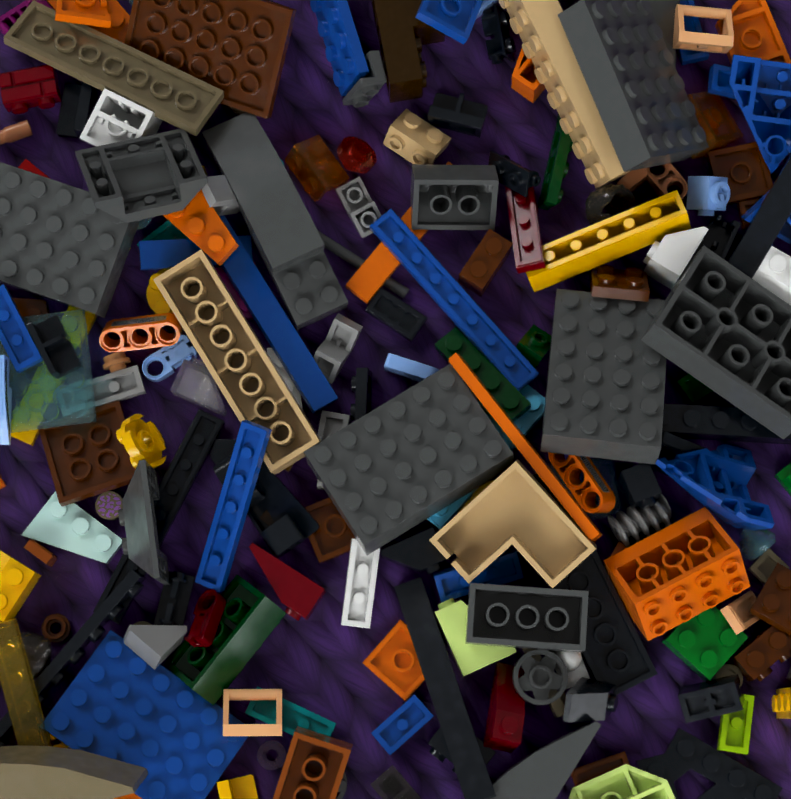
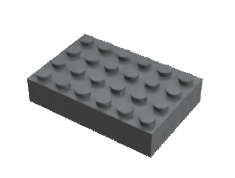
[558,0,709,172]
[0,162,140,318]
[641,246,791,440]
[540,289,666,465]
[304,364,514,555]

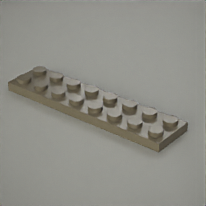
[3,0,224,136]

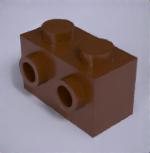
[729,625,791,682]

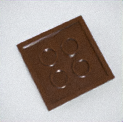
[38,400,136,507]

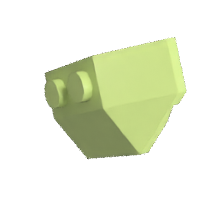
[568,764,675,799]

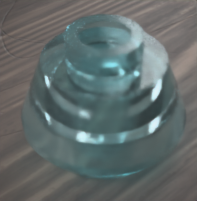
[738,529,776,561]

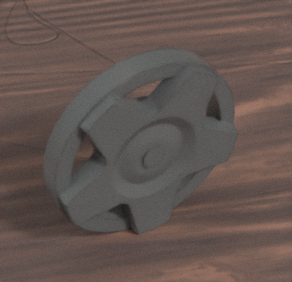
[512,649,568,705]

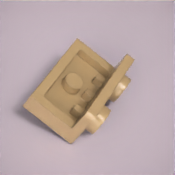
[383,109,452,165]

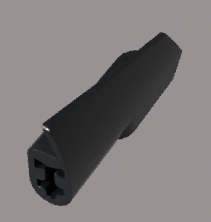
[210,439,320,558]

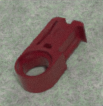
[184,589,226,647]

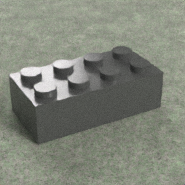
[465,583,589,652]

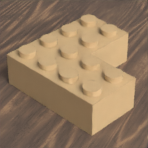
[429,459,597,588]

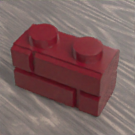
[0,65,62,114]

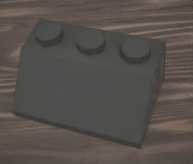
[411,164,499,230]

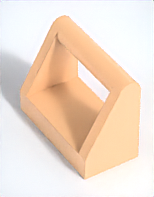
[672,4,734,54]
[223,689,282,736]

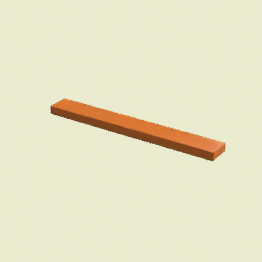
[448,353,603,541]

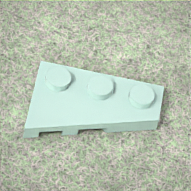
[21,491,122,564]

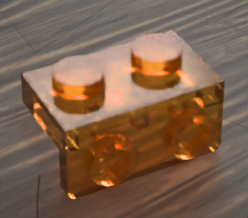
[285,134,350,202]

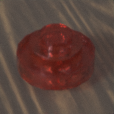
[337,136,377,174]

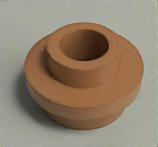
[102,352,131,373]

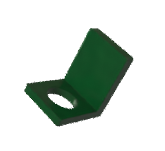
[516,325,551,369]

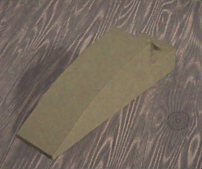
[0,745,148,799]

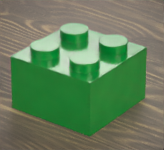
[661,607,748,681]

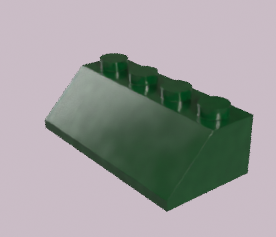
[165,575,286,705]

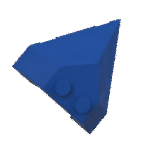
[729,55,791,174]
[655,444,775,531]

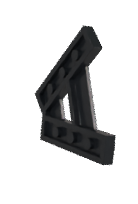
[636,728,782,799]

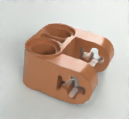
[617,163,688,202]

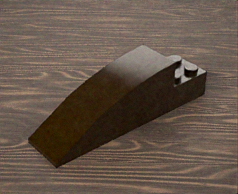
[371,0,445,103]

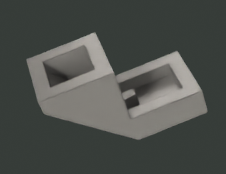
[201,175,240,216]
[313,313,363,384]

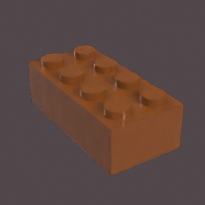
[273,726,353,799]

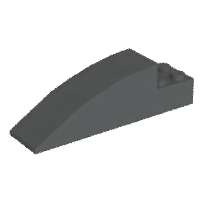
[202,112,348,331]
[490,721,602,799]

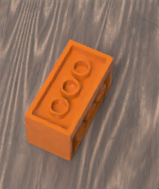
[603,507,750,641]

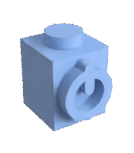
[686,176,731,216]

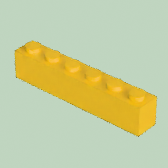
[526,190,691,293]

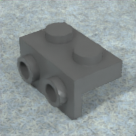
[342,50,387,108]

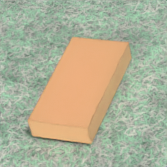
[720,590,760,635]

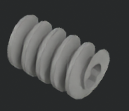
[608,494,672,547]

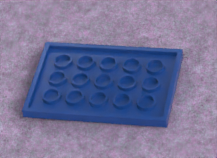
[40,630,249,799]

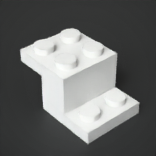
[79,88,163,147]

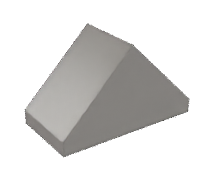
[123,625,187,670]

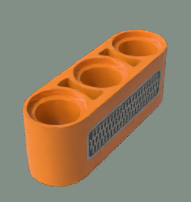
[99,313,183,353]
[548,452,616,513]

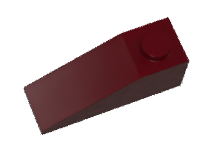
[249,542,326,621]
[483,662,525,753]

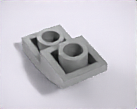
[334,176,382,238]

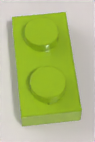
[717,694,755,755]

